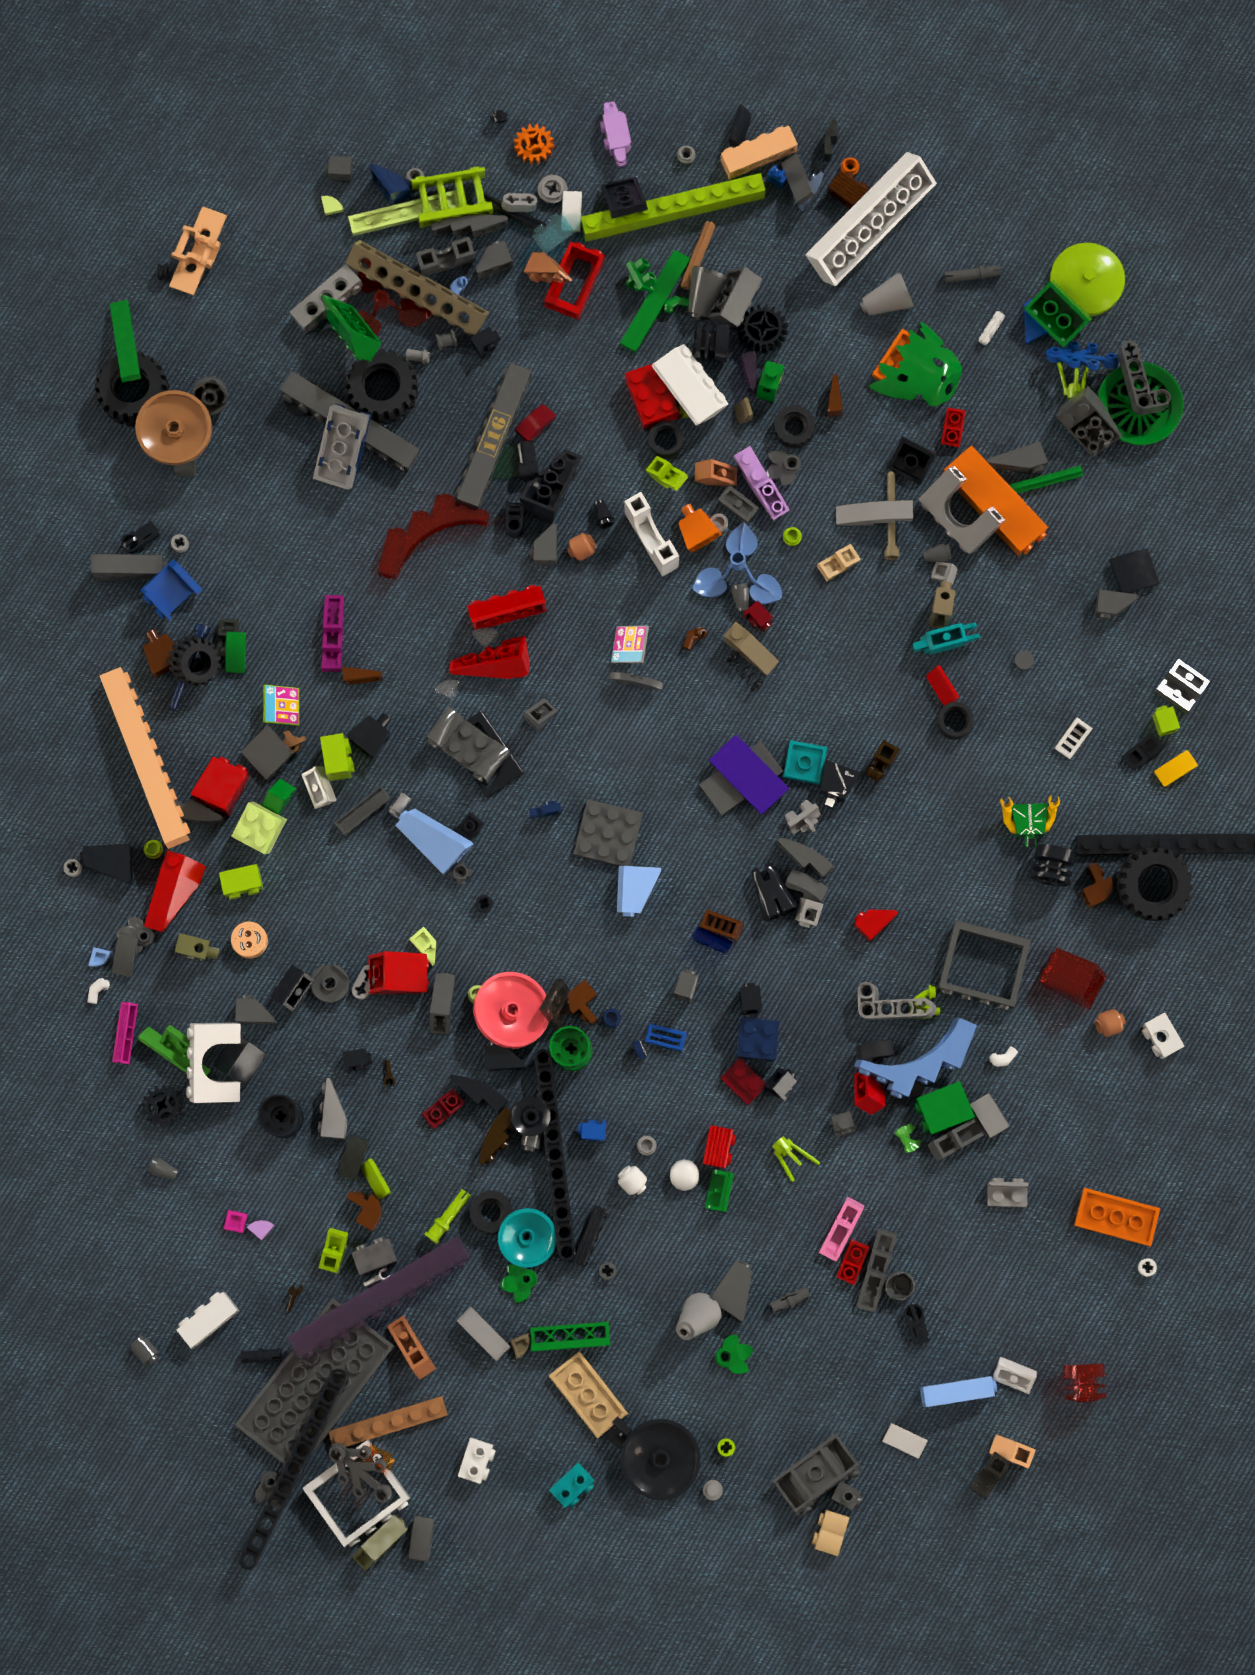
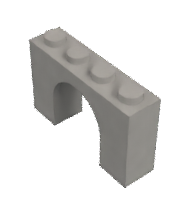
[918,466,1006,554]

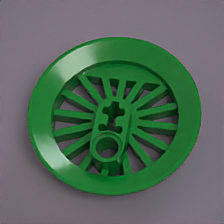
[1097,362,1184,445]

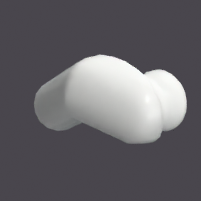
[87,978,110,1004]
[989,1046,1018,1067]

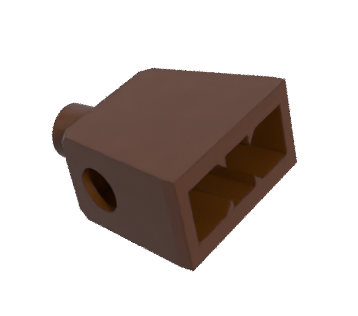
[143,629,174,678]

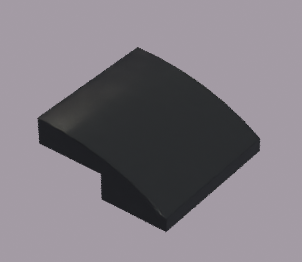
[1109,549,1159,593]

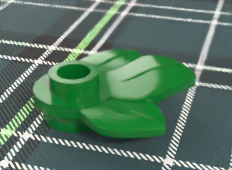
[500,1264,538,1303]
[715,1335,753,1374]

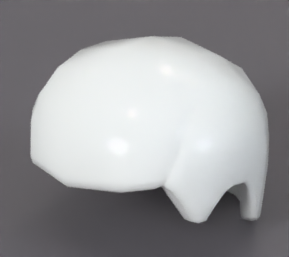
[670,1159,699,1191]

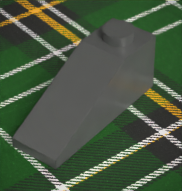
[986,442,1048,473]

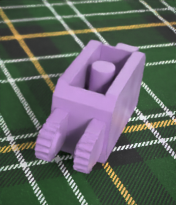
[600,101,631,167]

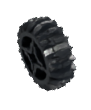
[738,304,788,355]

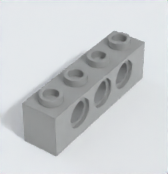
[290,264,363,334]

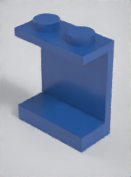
[140,559,202,621]

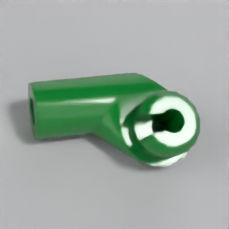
[664,296,689,313]

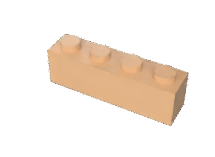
[721,126,798,180]

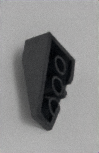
[519,449,582,525]

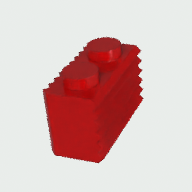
[702,1125,736,1169]

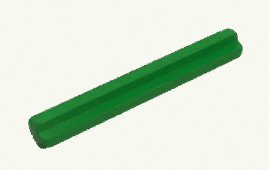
[1010,466,1083,494]

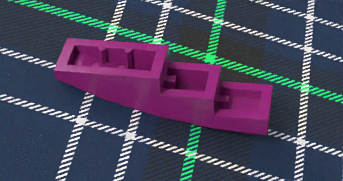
[322,595,344,672]

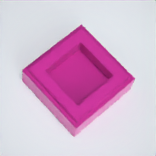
[224,1210,248,1234]

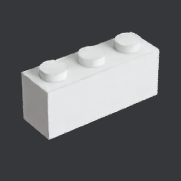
[177,1292,240,1349]

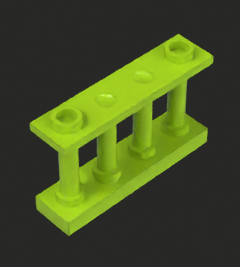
[411,166,493,228]

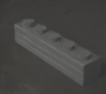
[334,786,391,835]

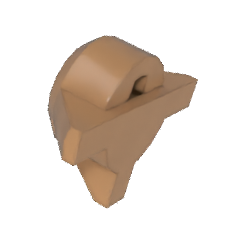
[283,730,306,753]

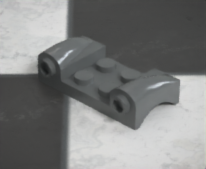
[426,706,510,784]
[772,1433,861,1516]

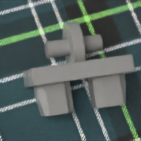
[785,800,821,835]

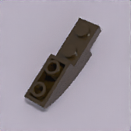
[479,1107,514,1166]

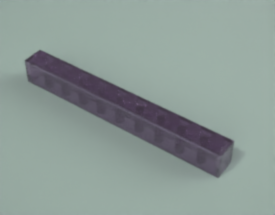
[286,1236,470,1360]

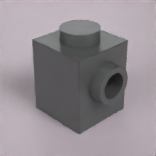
[325,156,353,181]
[830,1481,863,1510]

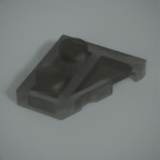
[539,979,571,1031]

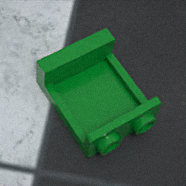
[914,1081,975,1136]

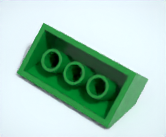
[322,294,382,362]

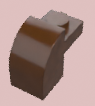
[1081,862,1113,909]
[569,979,598,1026]
[346,1190,382,1232]

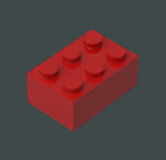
[625,363,679,431]

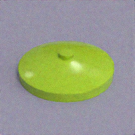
[1050,243,1125,316]

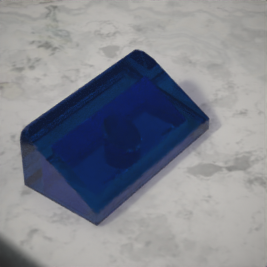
[692,927,733,955]

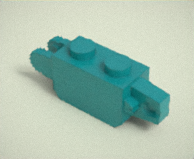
[912,623,981,655]

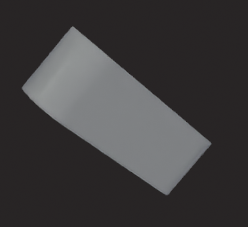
[457,1306,510,1361]

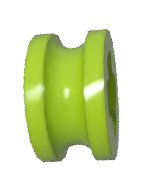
[717,1438,735,1457]

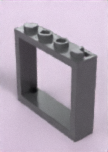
[938,920,1031,1011]

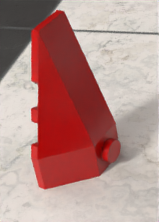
[449,636,530,679]
[144,850,206,933]

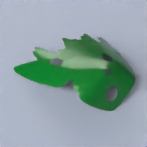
[869,322,962,406]

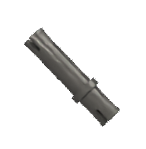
[944,265,1001,283]

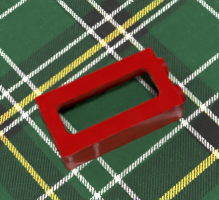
[544,242,605,320]

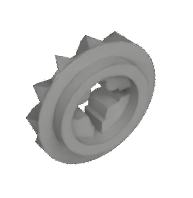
[538,175,567,204]

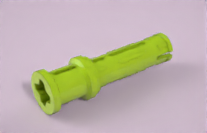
[424,1189,472,1245]

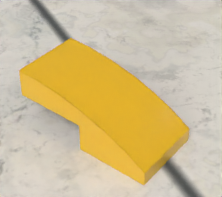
[1154,750,1198,787]

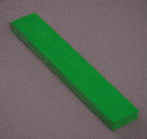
[620,250,691,353]
[110,300,141,383]

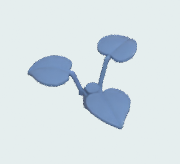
[692,522,782,604]

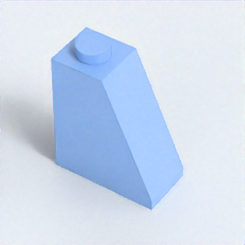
[617,866,661,917]

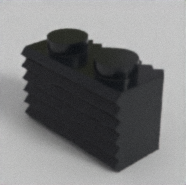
[270,965,314,1012]

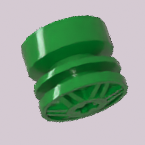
[549,1026,593,1071]

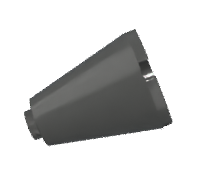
[688,266,728,320]

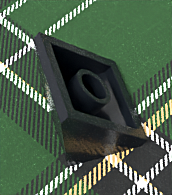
[888,436,936,485]
[214,1037,267,1087]

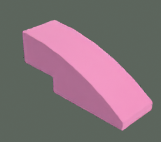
[819,1197,865,1262]

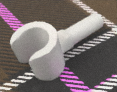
[363,1268,390,1287]

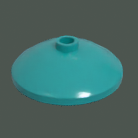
[498,1208,556,1267]

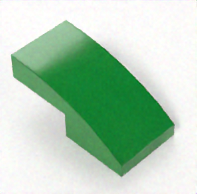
[226,632,246,673]

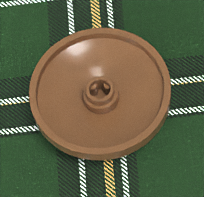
[135,390,212,465]

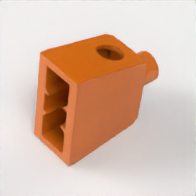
[678,504,723,553]

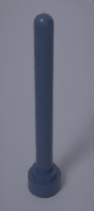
[169,623,210,711]

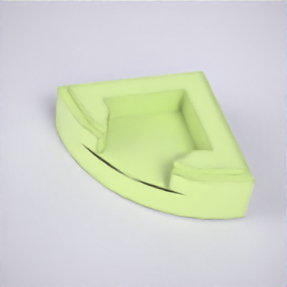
[321,196,344,216]

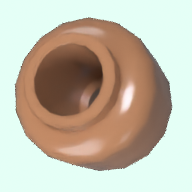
[567,533,596,561]
[1095,1009,1126,1037]

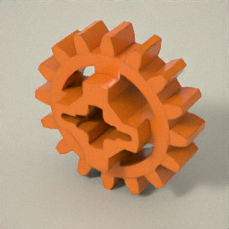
[514,124,554,165]

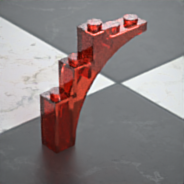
[378,493,491,580]

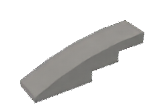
[836,500,913,526]

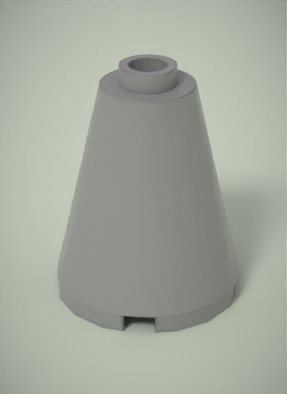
[860,272,914,316]
[676,1293,721,1340]

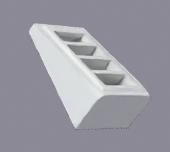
[1055,717,1093,759]

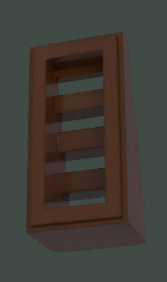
[827,374,843,417]
[342,667,383,685]
[700,909,744,941]

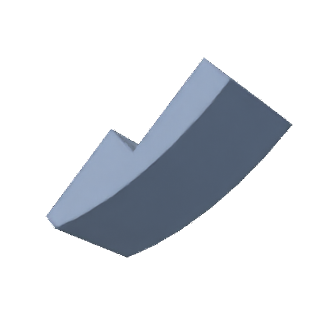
[798,172,823,212]

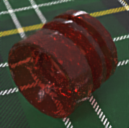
[1062,1363,1107,1402]

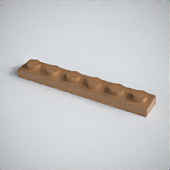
[329,1396,448,1447]

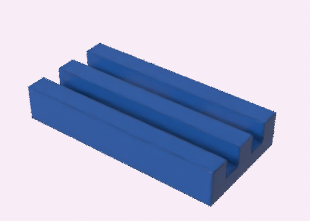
[645,1023,687,1052]

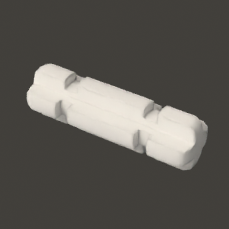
[979,311,1005,345]

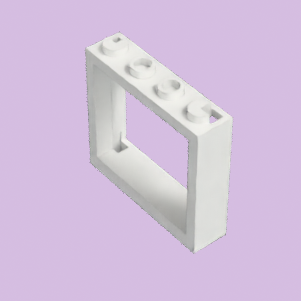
[303,1440,410,1548]

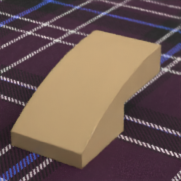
[817,544,861,581]

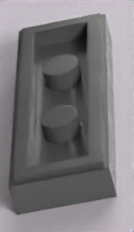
[781,153,815,205]

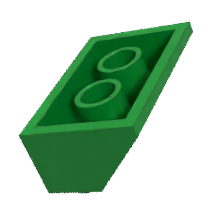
[1024,280,1092,348]

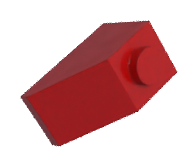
[853,910,898,942]
[854,1072,885,1115]

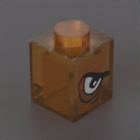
[363,1444,395,1473]

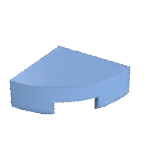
[88,947,113,967]

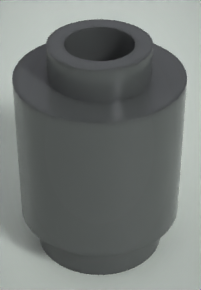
[520,1132,543,1152]
[130,1336,159,1365]

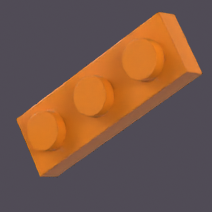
[872,329,910,380]

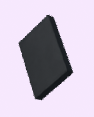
[600,177,648,219]

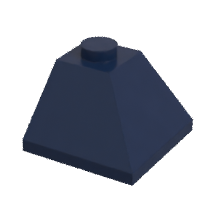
[369,164,412,205]

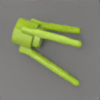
[1057,362,1089,400]
[772,1136,820,1182]

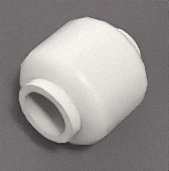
[618,1166,647,1195]

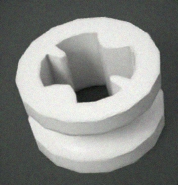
[1138,1258,1157,1276]

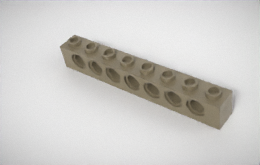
[345,240,490,335]

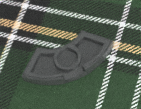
[609,672,663,690]

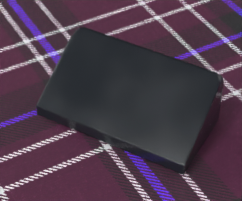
[729,104,752,147]

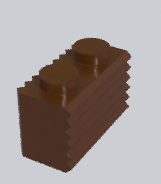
[827,170,870,209]

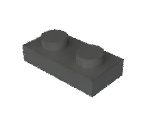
[718,485,759,524]

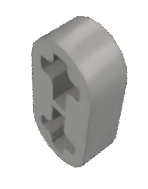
[502,193,537,212]
[352,965,375,1000]

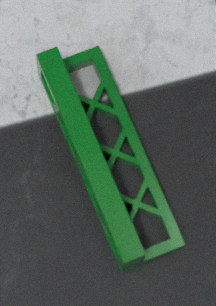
[530,1322,610,1352]

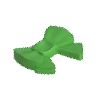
[895,1124,921,1153]

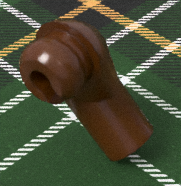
[682,627,707,651]

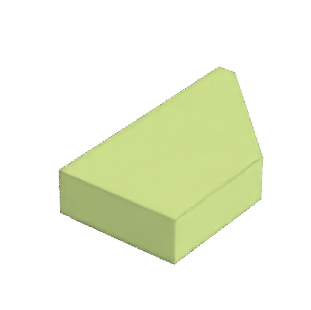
[409,927,436,967]

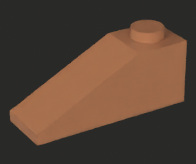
[387,1315,436,1380]

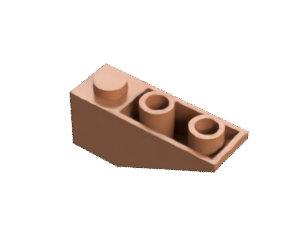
[524,252,572,283]

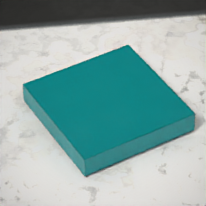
[783,740,827,785]

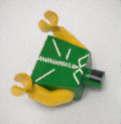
[1000,795,1060,848]

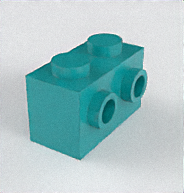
[549,1462,594,1508]

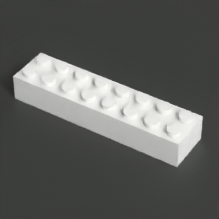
[805,152,937,286]

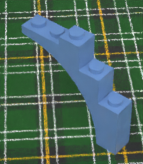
[854,1018,977,1099]

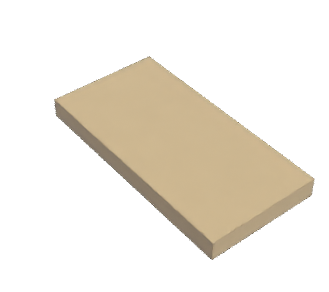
[549,1351,628,1439]

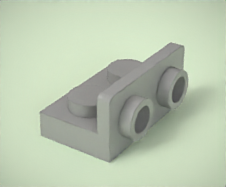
[987,1178,1028,1207]

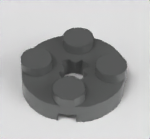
[311,964,350,1004]

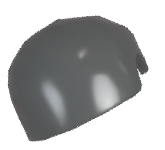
[885,1270,915,1301]

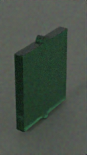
[492,445,519,480]

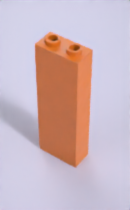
[942,445,1048,556]

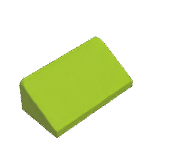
[361,1158,391,1200]

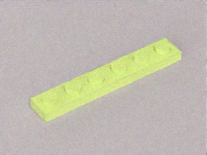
[348,190,459,236]

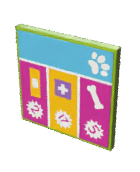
[263,685,299,726]

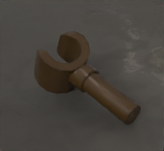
[384,1060,396,1087]
[286,1282,303,1311]

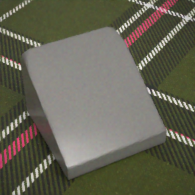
[930,562,958,585]

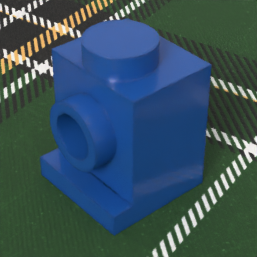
[578,1120,606,1142]

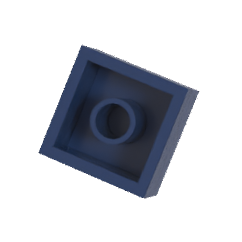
[736,1017,779,1062]

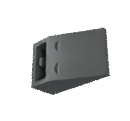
[1056,387,1122,457]

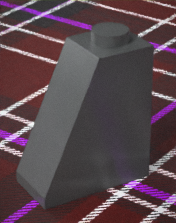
[430,973,455,1035]
[711,1260,752,1322]

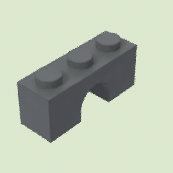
[416,237,476,277]

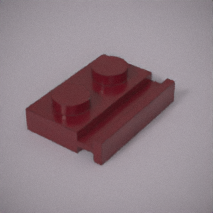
[720,1058,766,1105]

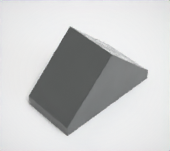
[523,698,558,732]

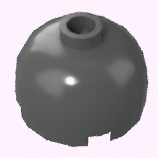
[191,376,228,415]

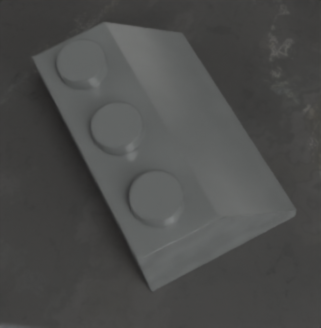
[704,267,762,328]

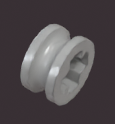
[171,534,189,553]
[63,859,82,877]

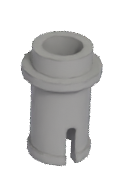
[406,348,430,365]
[388,793,411,818]

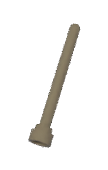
[884,471,899,560]

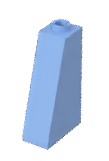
[395,809,474,874]
[919,1376,997,1407]

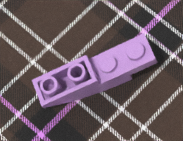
[733,446,789,520]

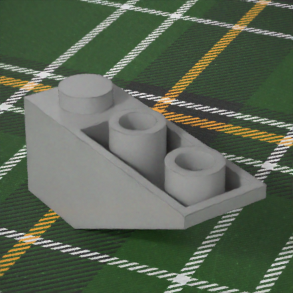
[318,1078,348,1140]

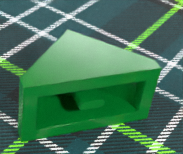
[262,779,296,815]

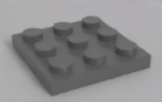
[574,799,643,866]

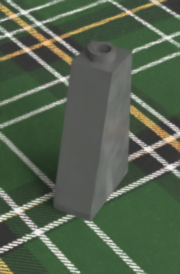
[91,554,168,582]

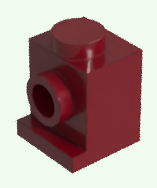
[743,601,773,632]

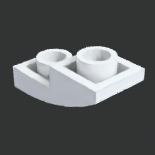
[562,191,582,232]

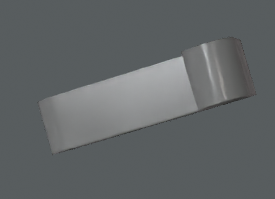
[858,982,936,1020]

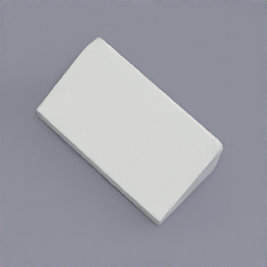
[301,766,337,809]
[992,1357,1037,1394]
[883,1423,927,1459]

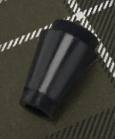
[593,500,614,529]

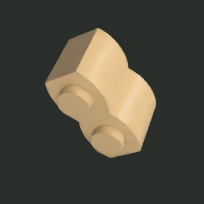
[812,1510,849,1556]

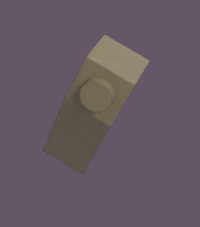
[723,622,779,676]

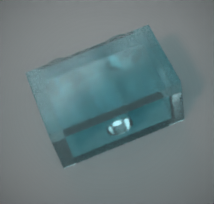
[532,213,575,254]

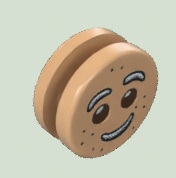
[231,922,268,959]

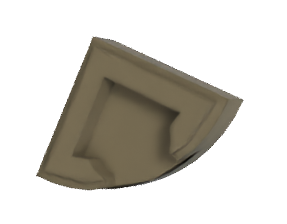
[510,1334,530,1359]

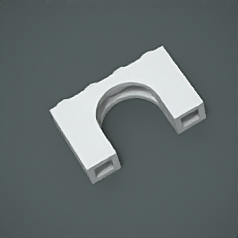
[624,492,679,577]
[187,1023,240,1103]

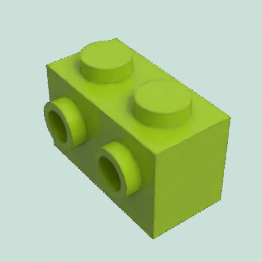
[219,864,263,899]

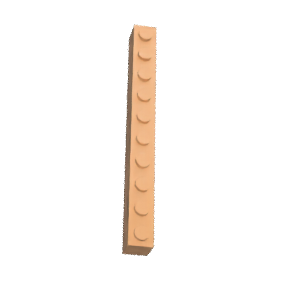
[100,667,191,849]

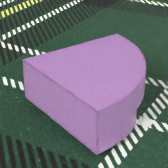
[247,1221,275,1240]

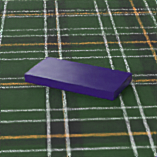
[709,734,789,815]

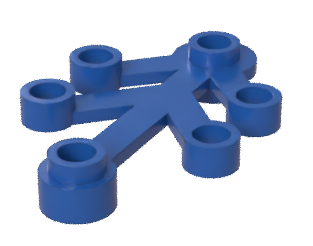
[1046,341,1119,370]

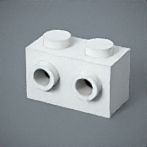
[458,1438,496,1484]

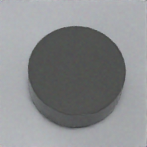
[1014,651,1034,671]

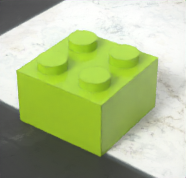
[320,733,355,781]

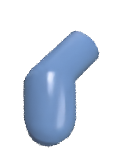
[450,276,468,295]

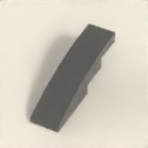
[430,215,508,238]
[856,1228,897,1313]

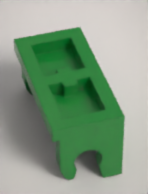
[705,1170,734,1213]

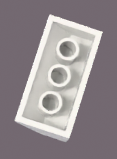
[651,344,728,426]

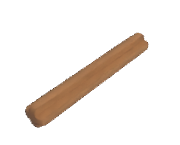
[680,221,715,290]

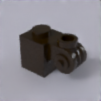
[866,739,900,782]

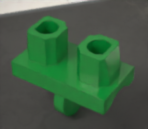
[626,258,657,294]

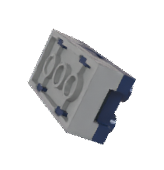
[313,403,372,490]

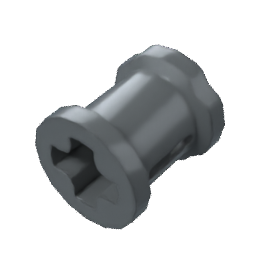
[435,330,458,351]

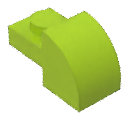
[646,456,688,491]
[319,1228,349,1273]

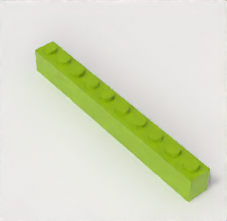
[581,173,765,242]

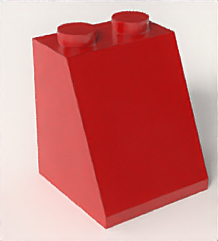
[191,756,250,816]
[368,951,429,994]

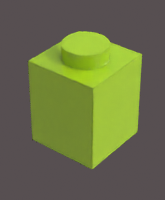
[1152,706,1180,737]

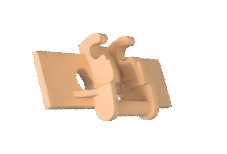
[169,206,227,296]

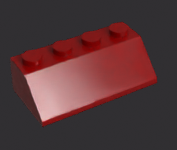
[467,585,547,631]

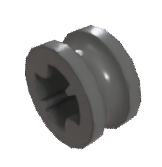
[599,1262,617,1280]

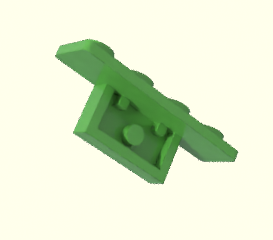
[138,1025,210,1076]

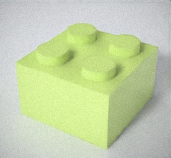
[231,802,287,854]

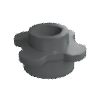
[449,861,472,884]

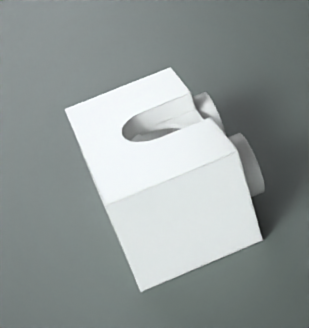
[1142,1013,1184,1059]

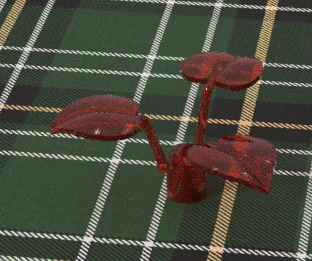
[358,259,432,336]

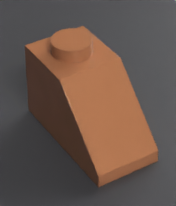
[694,459,737,486]

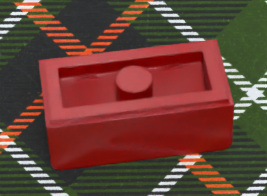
[926,665,959,706]

